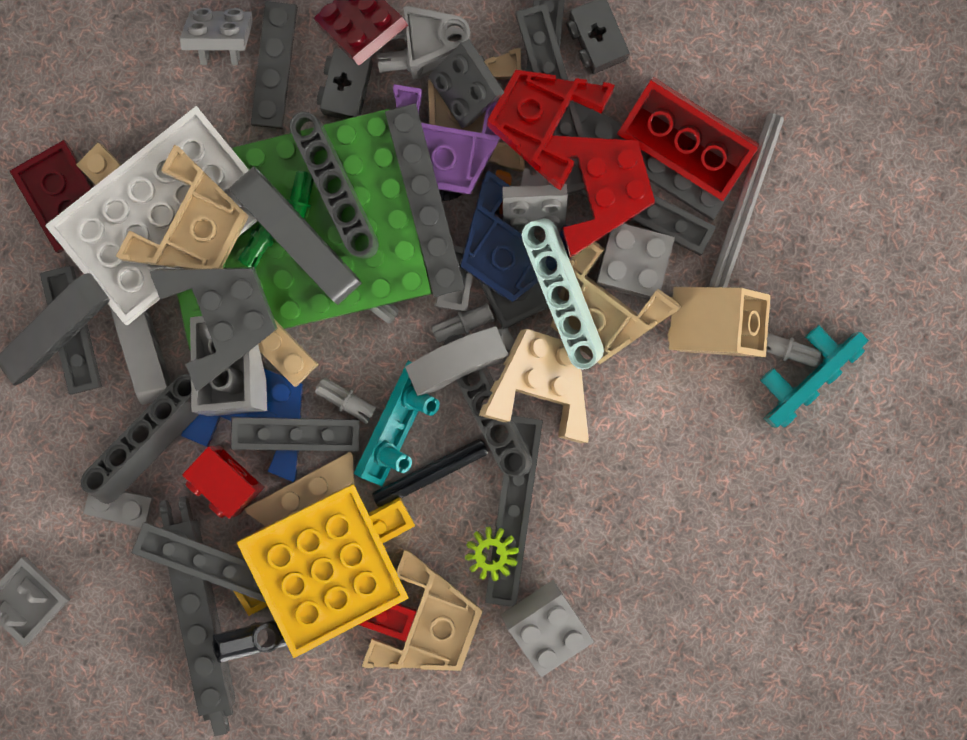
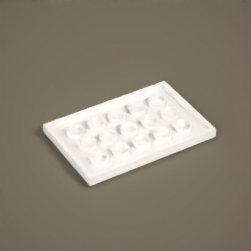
[45,106,257,325]

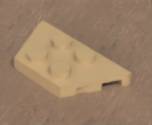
[244,451,355,526]

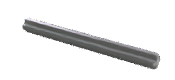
[709,113,784,288]

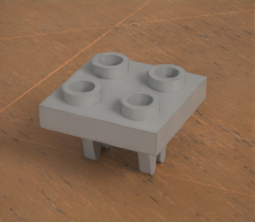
[180,8,253,65]
[503,168,568,232]
[0,557,71,647]

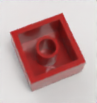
[182,445,265,519]

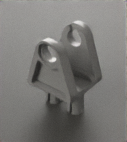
[377,6,470,80]

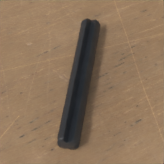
[372,439,488,507]

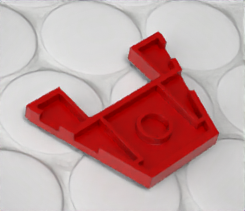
[487,70,615,190]
[546,135,655,257]

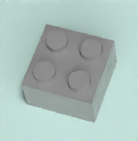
[595,224,675,300]
[501,580,594,677]

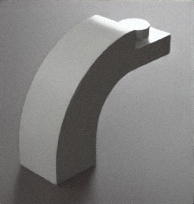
[405,327,515,396]

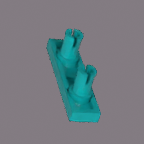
[760,325,869,428]
[353,360,440,487]

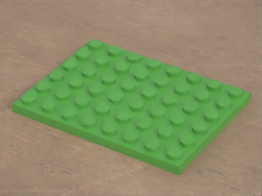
[177,109,433,351]

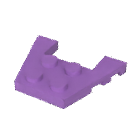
[393,84,500,195]

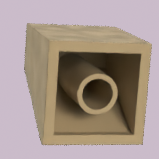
[668,287,770,357]

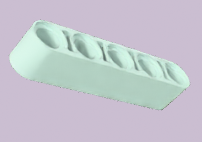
[522,218,604,370]

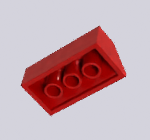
[617,77,759,201]

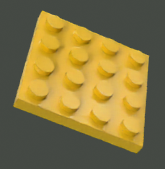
[236,484,409,658]

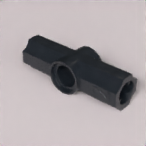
[212,620,287,663]

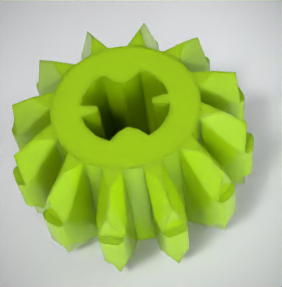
[465,526,519,581]

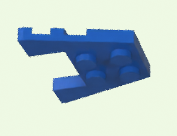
[181,368,303,482]

